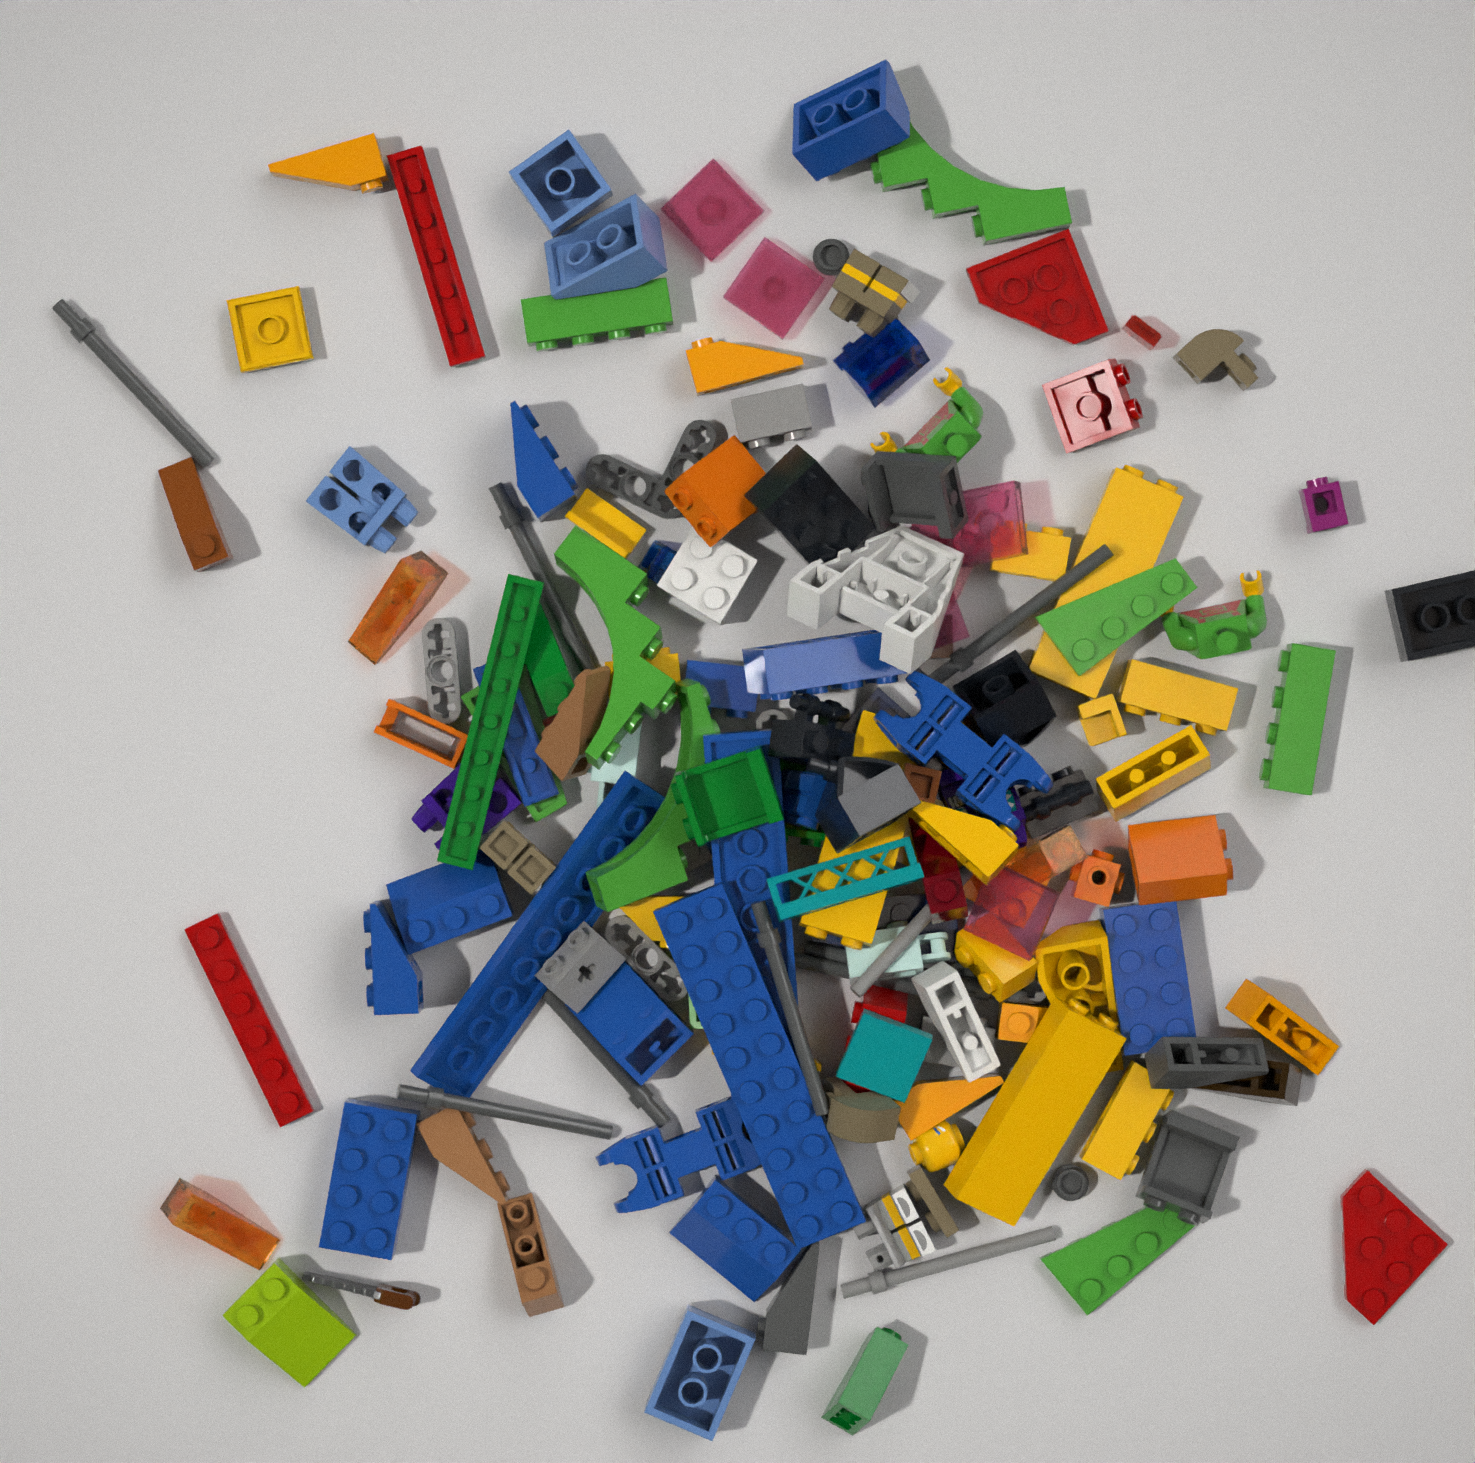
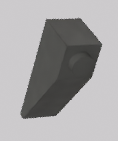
[1145,1037,1269,1089]
[756,1241,820,1355]

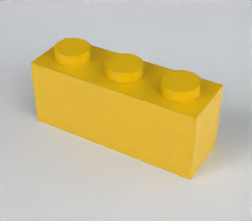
[1117,659,1238,736]
[1095,725,1211,822]
[1079,1060,1174,1180]

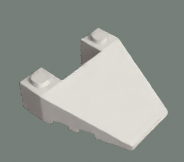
[787,526,964,674]

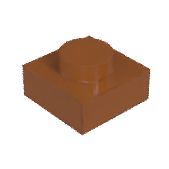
[902,763,942,804]

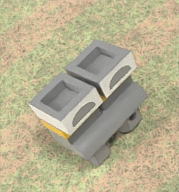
[853,1184,936,1271]

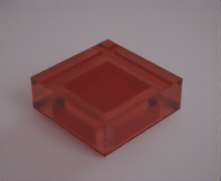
[1121,315,1162,351]

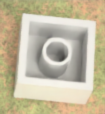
[657,527,758,625]

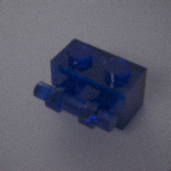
[832,318,930,408]

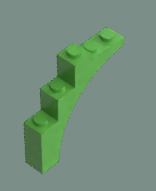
[870,122,1072,246]
[554,525,678,770]
[585,678,721,912]

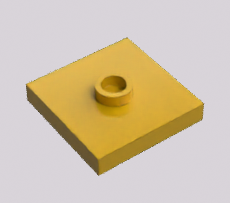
[226,286,314,373]

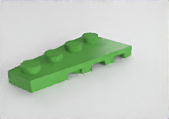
[1034,558,1198,676]
[1039,1206,1195,1316]

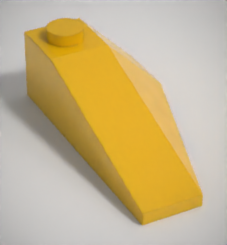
[1034,920,1124,1073]

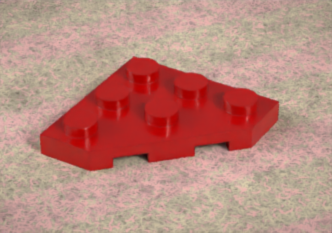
[966,229,1109,346]
[1340,1169,1448,1325]

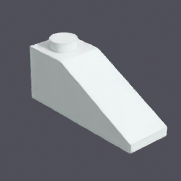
[911,961,1001,1083]

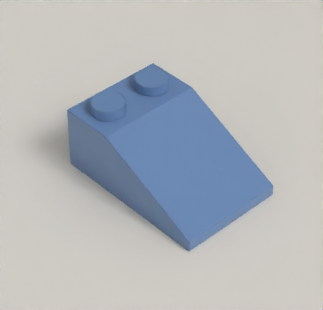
[544,194,668,300]

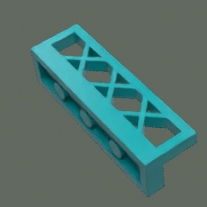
[766,836,924,923]

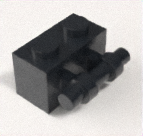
[768,693,856,766]
[1017,765,1100,839]

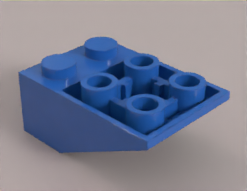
[510,401,579,522]
[363,901,424,1015]
[565,961,694,1086]

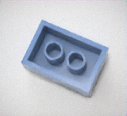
[644,1304,756,1441]

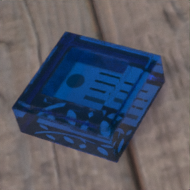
[638,540,677,583]

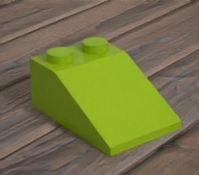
[222,1258,357,1388]

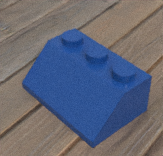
[792,59,910,182]
[386,849,515,955]
[669,1175,801,1302]

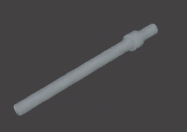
[850,865,974,998]
[840,1226,1056,1299]

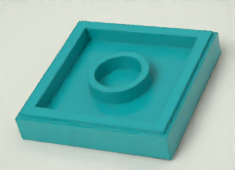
[836,1009,933,1103]

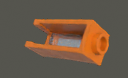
[374,699,468,769]

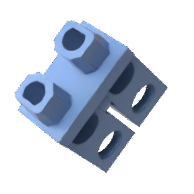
[306,446,419,554]

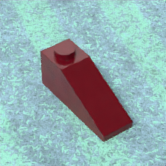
[908,817,968,924]

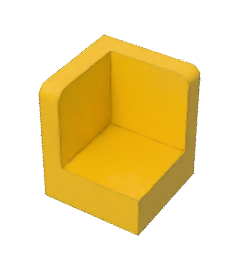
[1075,693,1127,746]

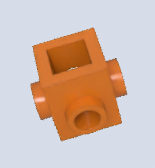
[1069,849,1125,907]

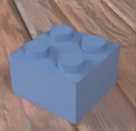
[509,130,613,237]

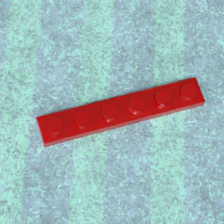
[387,145,486,368]
[184,913,314,1127]

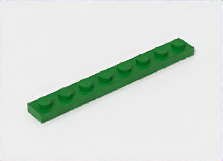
[437,574,545,870]

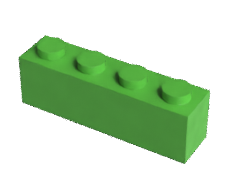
[521,277,673,351]
[1259,643,1336,796]

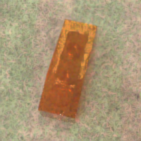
[348,550,448,665]
[970,825,1088,910]
[160,1178,280,1270]

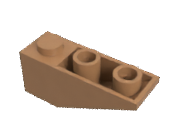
[535,666,611,781]
[416,1108,511,1204]
[497,1193,565,1317]

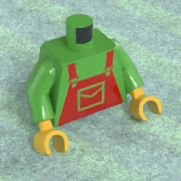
[870,367,983,463]
[1160,570,1267,659]

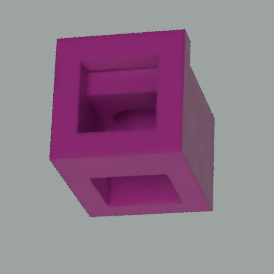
[1299,477,1349,534]

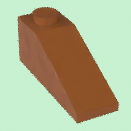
[158,457,234,572]

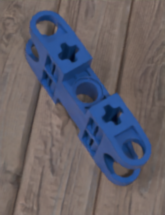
[873,671,1053,833]
[595,1096,761,1213]

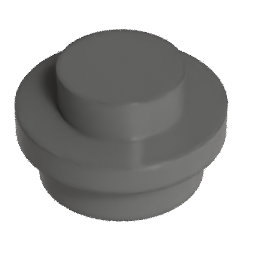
[813,239,849,276]
[1052,1164,1089,1201]

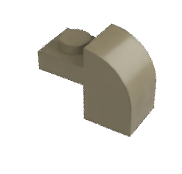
[1172,329,1259,391]
[823,1076,901,1143]

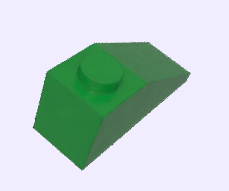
[525,602,575,718]

